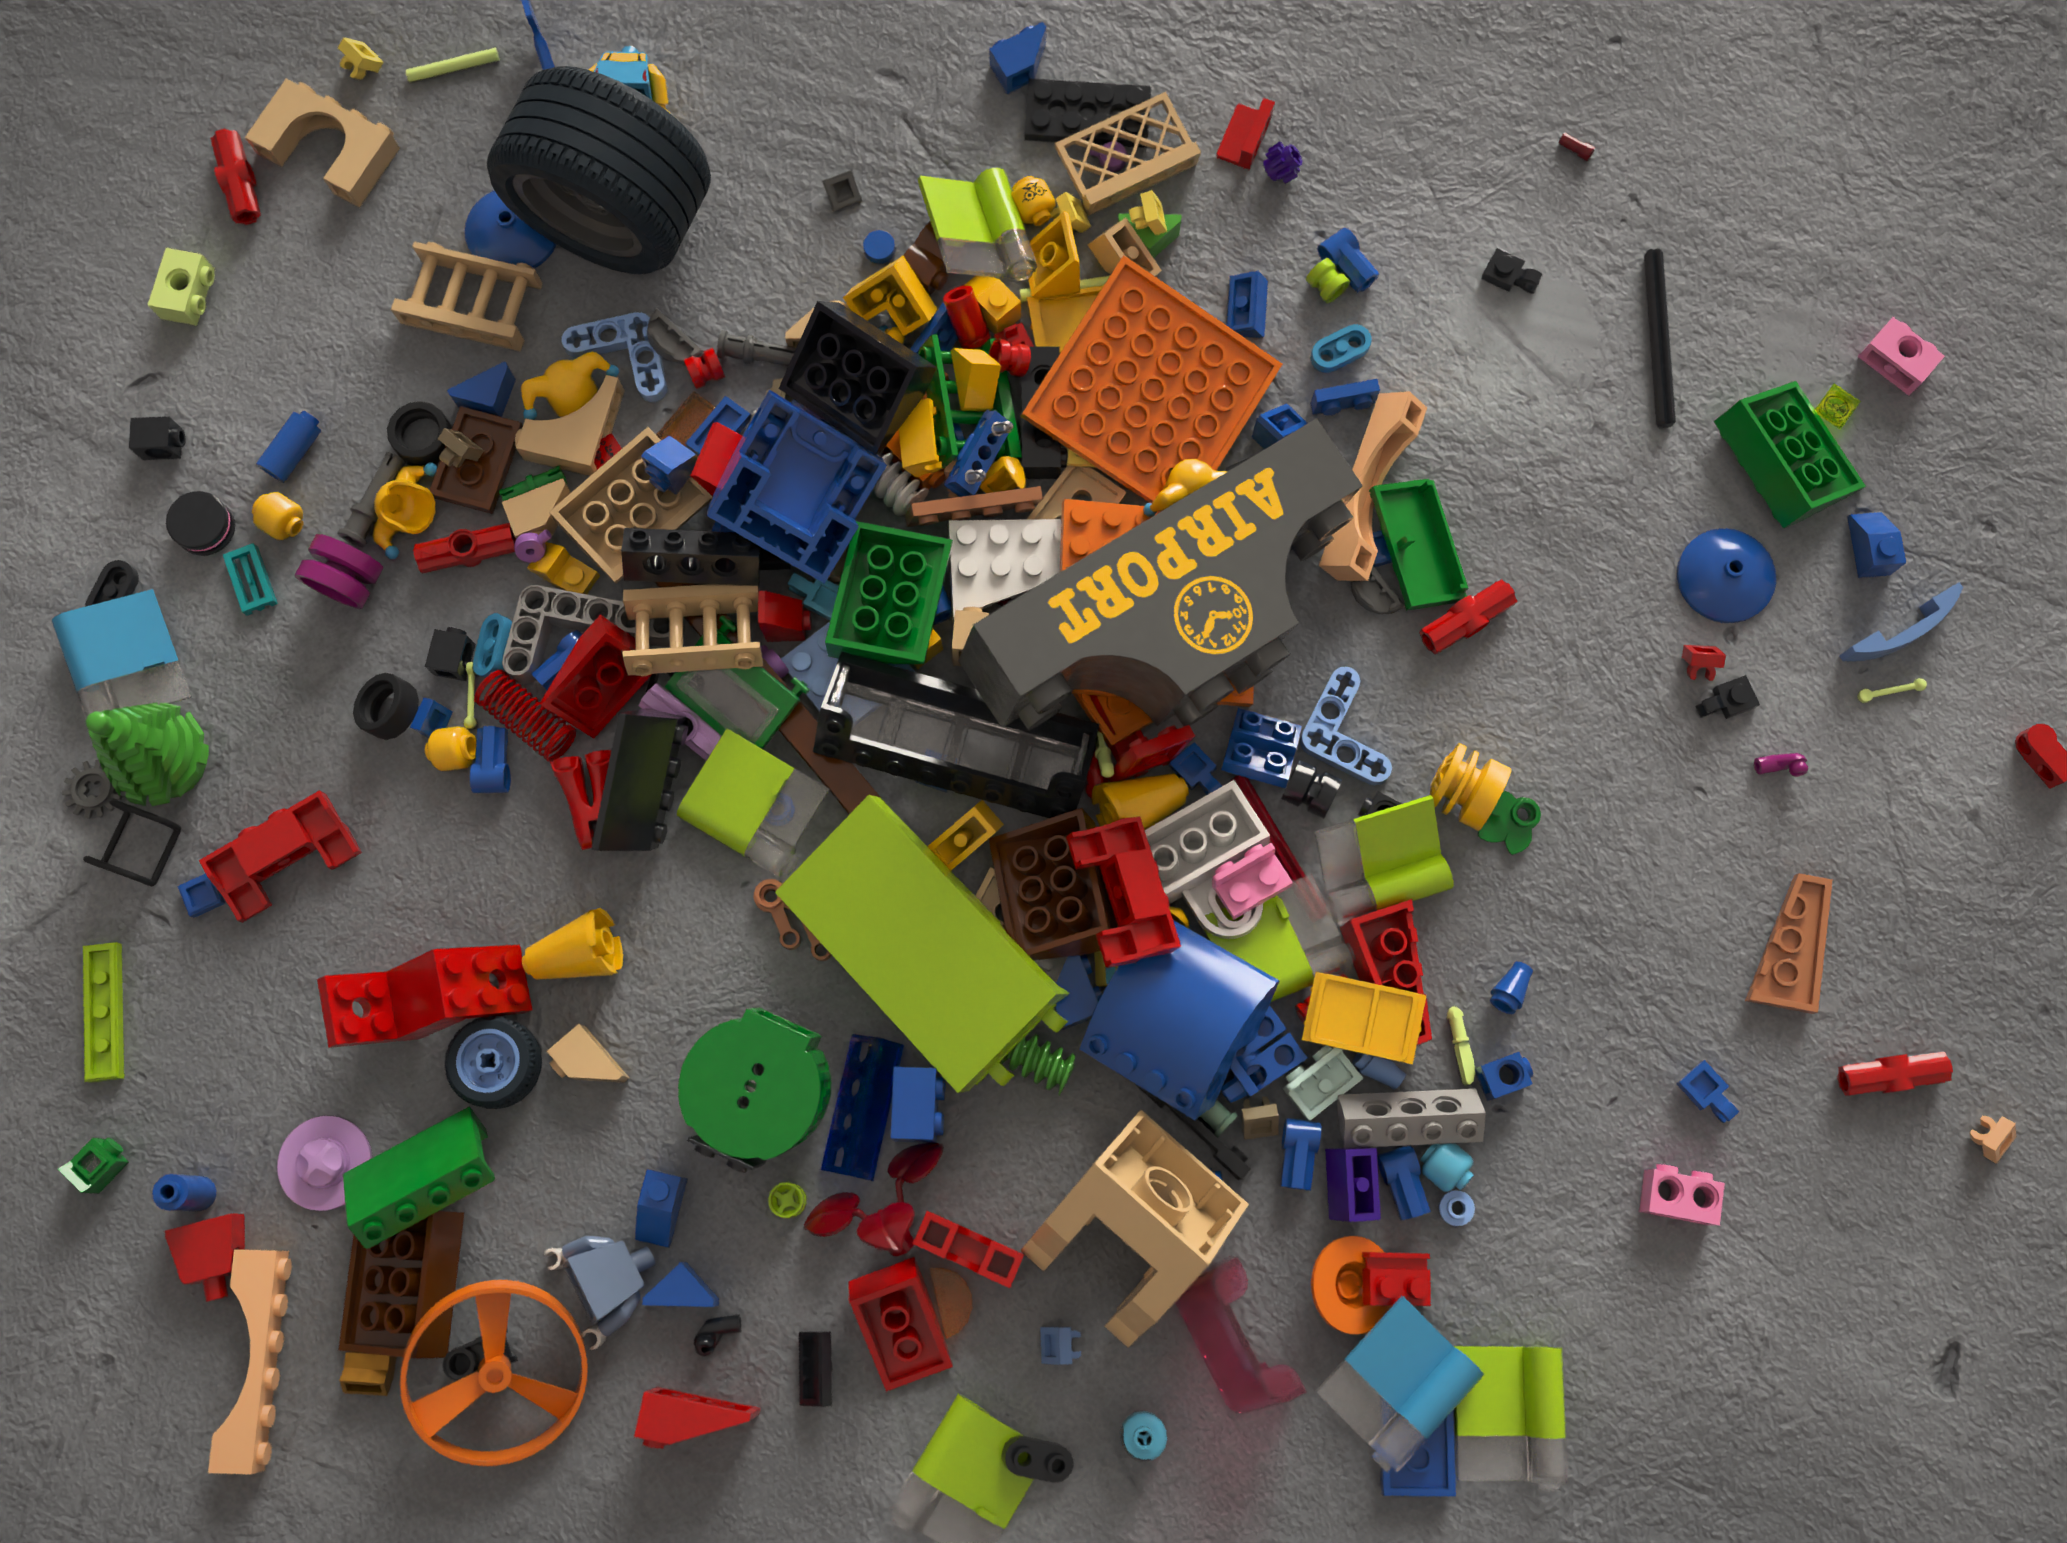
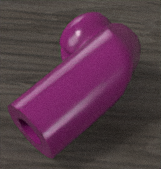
[1754,753,1808,777]

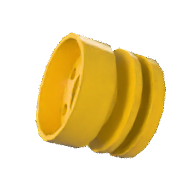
[1429,742,1511,831]

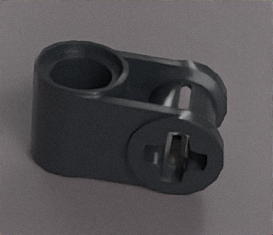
[442,1329,518,1381]

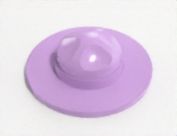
[277,1116,372,1211]

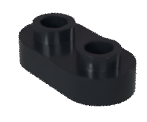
[85,560,139,607]
[1002,1436,1074,1483]

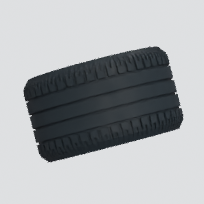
[487,66,711,274]

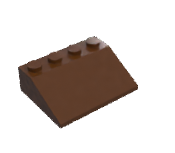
[989,808,1118,961]
[338,1211,464,1359]

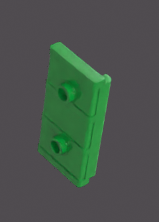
[1369,478,1469,611]

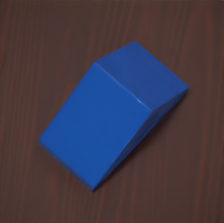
[447,361,516,417]
[1252,403,1308,449]
[642,1262,719,1307]

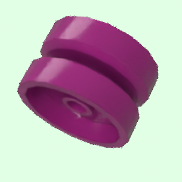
[295,534,384,609]

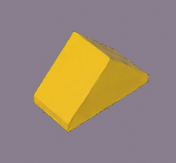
[951,348,1001,412]

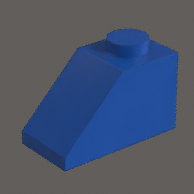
[1847,512,1906,578]
[635,1169,688,1248]

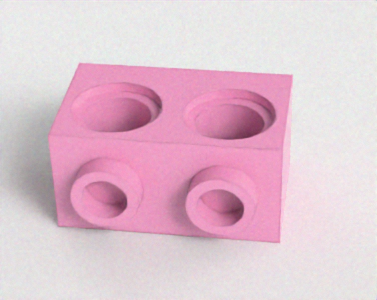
[1639,1164,1725,1226]

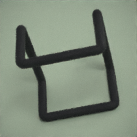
[83,799,181,887]

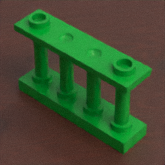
[918,334,1022,468]

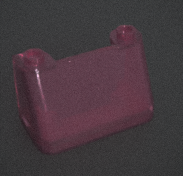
[1175,1256,1306,1414]

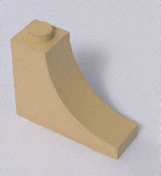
[515,375,625,476]

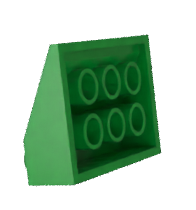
[1714,381,1866,529]
[825,521,953,664]

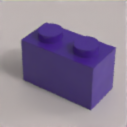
[1325,1147,1381,1222]

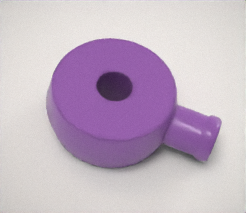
[1089,142,1127,172]
[514,529,552,563]
[761,645,789,678]

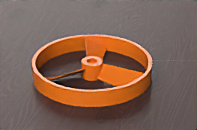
[400,1280,588,1466]

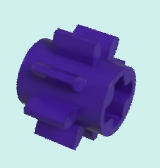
[1263,141,1302,184]

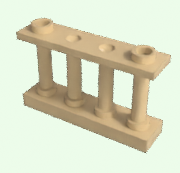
[391,242,543,351]
[623,584,763,676]

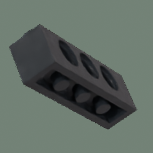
[1021,346,1067,479]
[621,528,761,586]

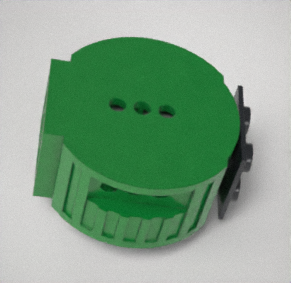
[678,1008,831,1173]

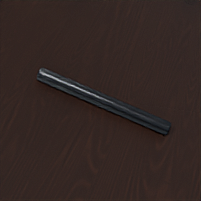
[1644,249,1676,428]

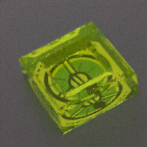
[1815,383,1861,429]

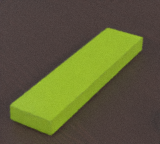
[83,942,124,1083]

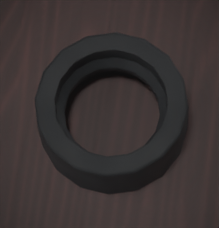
[387,401,452,466]
[353,673,419,740]

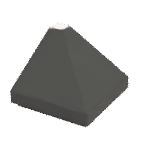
[822,170,862,211]

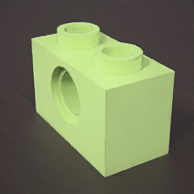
[148,248,215,326]

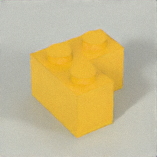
[843,256,938,336]

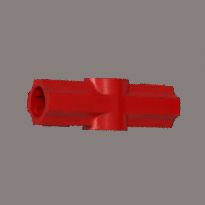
[210,128,261,225]
[413,523,516,574]
[1419,579,1518,655]
[1837,1052,1953,1096]

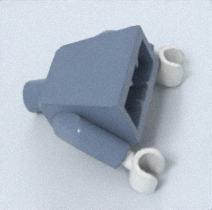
[544,1236,655,1350]

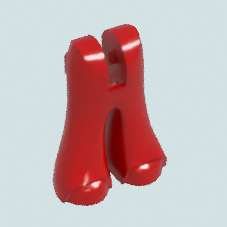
[550,750,612,850]

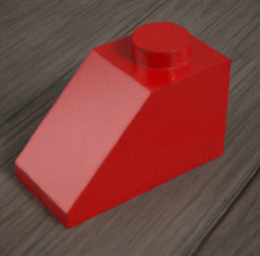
[758,591,812,642]

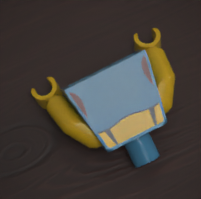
[589,46,669,112]

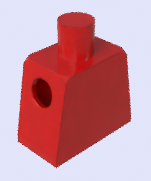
[164,1213,245,1302]

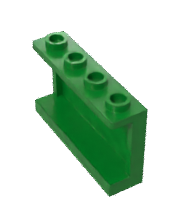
[343,1106,495,1249]

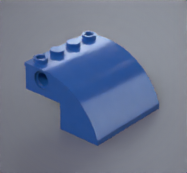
[706,390,887,584]
[1079,920,1279,1120]

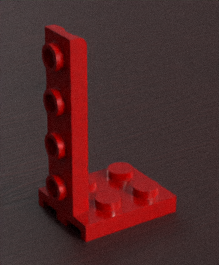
[1089,695,1195,782]

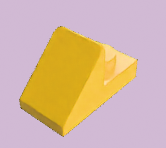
[527,542,600,594]

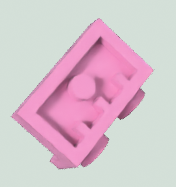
[1212,843,1293,920]

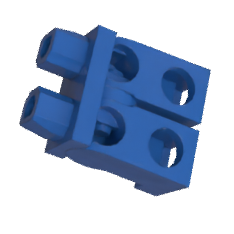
[1221,1005,1308,1103]

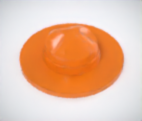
[1311,1236,1392,1334]

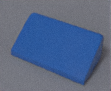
[1227,271,1268,338]

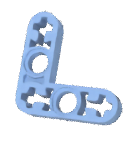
[562,312,667,402]
[1300,667,1392,786]

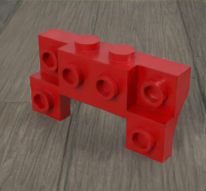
[199,790,362,923]
[1066,816,1181,968]

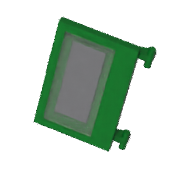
[665,615,810,749]

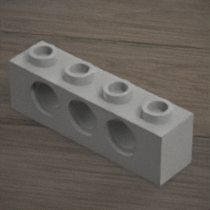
[1337,1088,1486,1148]

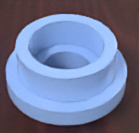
[1439,1190,1475,1226]

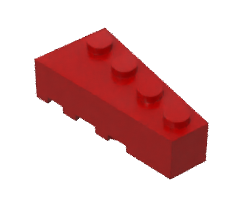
[1340,899,1432,1047]

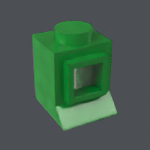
[57,1137,129,1194]

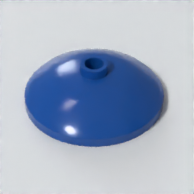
[465,191,556,269]
[1677,529,1776,623]

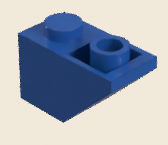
[989,22,1046,94]
[641,436,697,495]
[1054,954,1102,1030]

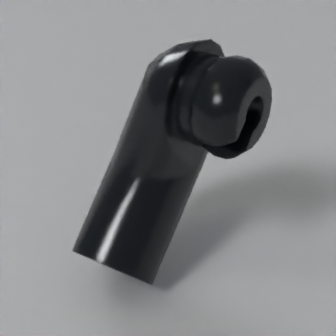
[694,1314,741,1357]

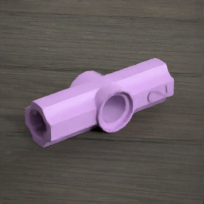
[638,683,721,761]

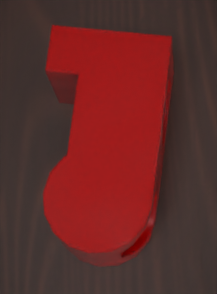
[2015,724,2067,789]

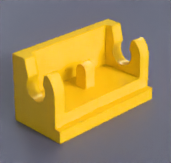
[899,398,942,478]

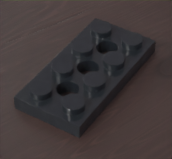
[1024,79,1151,148]

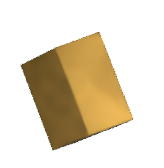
[339,1352,396,1396]

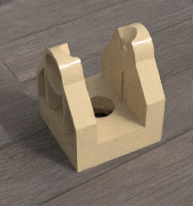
[1020,1110,1248,1347]

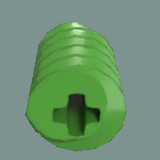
[1001,1034,1076,1096]

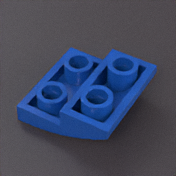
[1221,708,1302,789]

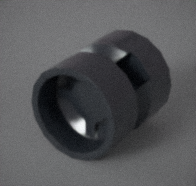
[1281,760,1342,819]

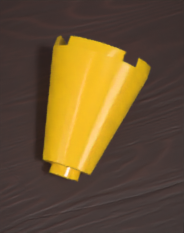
[1092,773,1189,830]
[522,908,623,980]

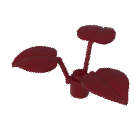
[803,1143,944,1256]

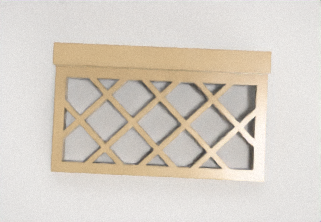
[1055,92,1201,216]

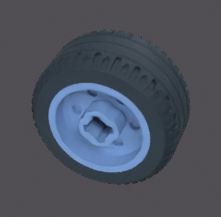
[444,1016,542,1109]

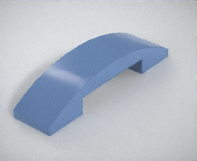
[1839,582,1963,662]

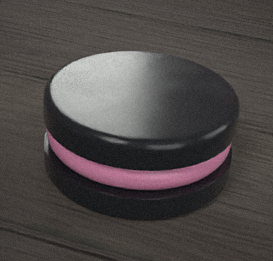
[166,491,235,556]

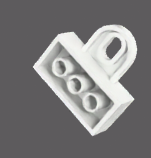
[1145,780,1270,939]

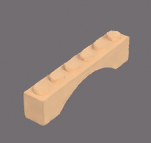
[1319,391,1427,581]
[208,1249,292,1475]

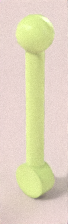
[463,662,477,729]
[1857,678,1927,703]

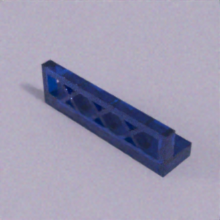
[821,1034,904,1181]

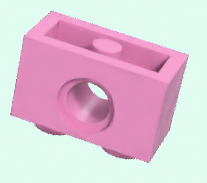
[1858,317,1945,396]

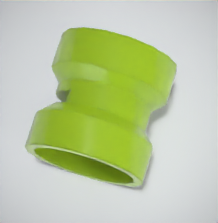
[1306,258,1350,304]
[768,1182,807,1218]

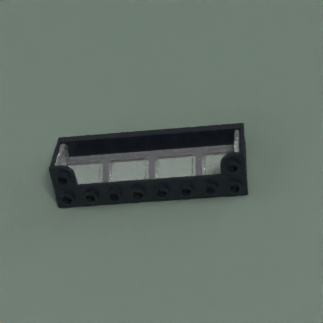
[813,651,1099,818]

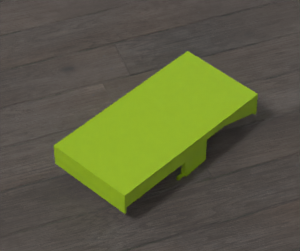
[775,795,1070,1093]

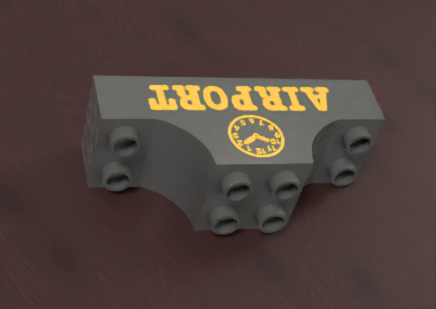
[958,418,1363,730]

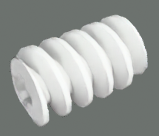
[873,449,929,516]

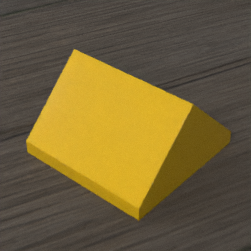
[1022,211,1080,299]

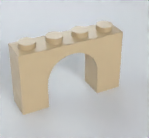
[245,79,400,207]

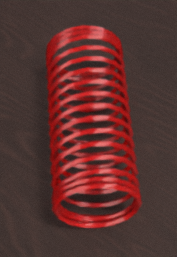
[474,670,576,762]

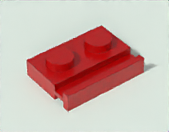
[1362,1252,1431,1306]

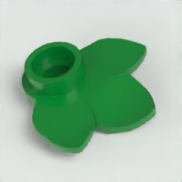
[1478,791,1541,855]

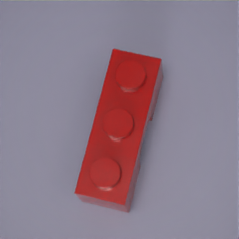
[912,1211,1025,1288]

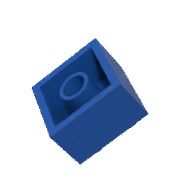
[891,1067,946,1143]

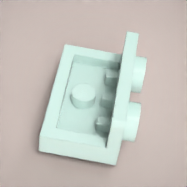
[1282,1046,1364,1121]

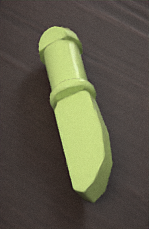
[1095,731,1114,778]
[1447,1006,1476,1086]

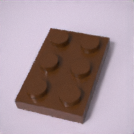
[429,406,523,514]

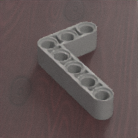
[502,585,670,684]

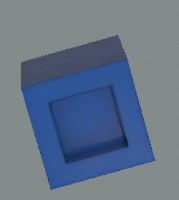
[1475,1052,1533,1101]

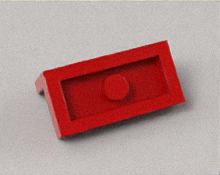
[1216,98,1275,170]

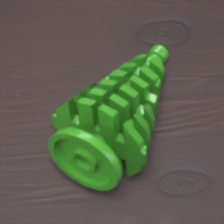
[85,702,209,806]

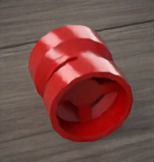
[988,339,1031,377]
[683,348,725,389]

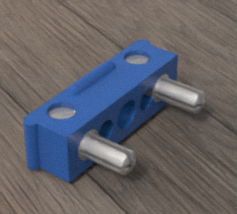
[944,410,1014,497]

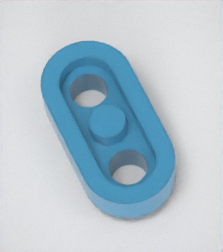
[1310,324,1372,373]
[473,613,512,679]

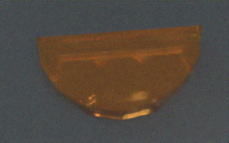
[929,1268,973,1339]

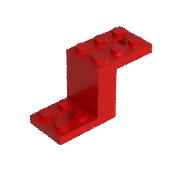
[317,944,532,1048]

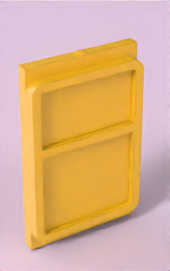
[1027,286,1103,353]
[1302,972,1427,1065]

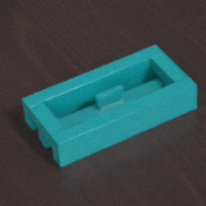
[223,543,278,616]

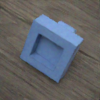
[1040,1326,1081,1365]

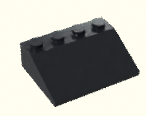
[779,301,937,455]
[591,708,688,851]

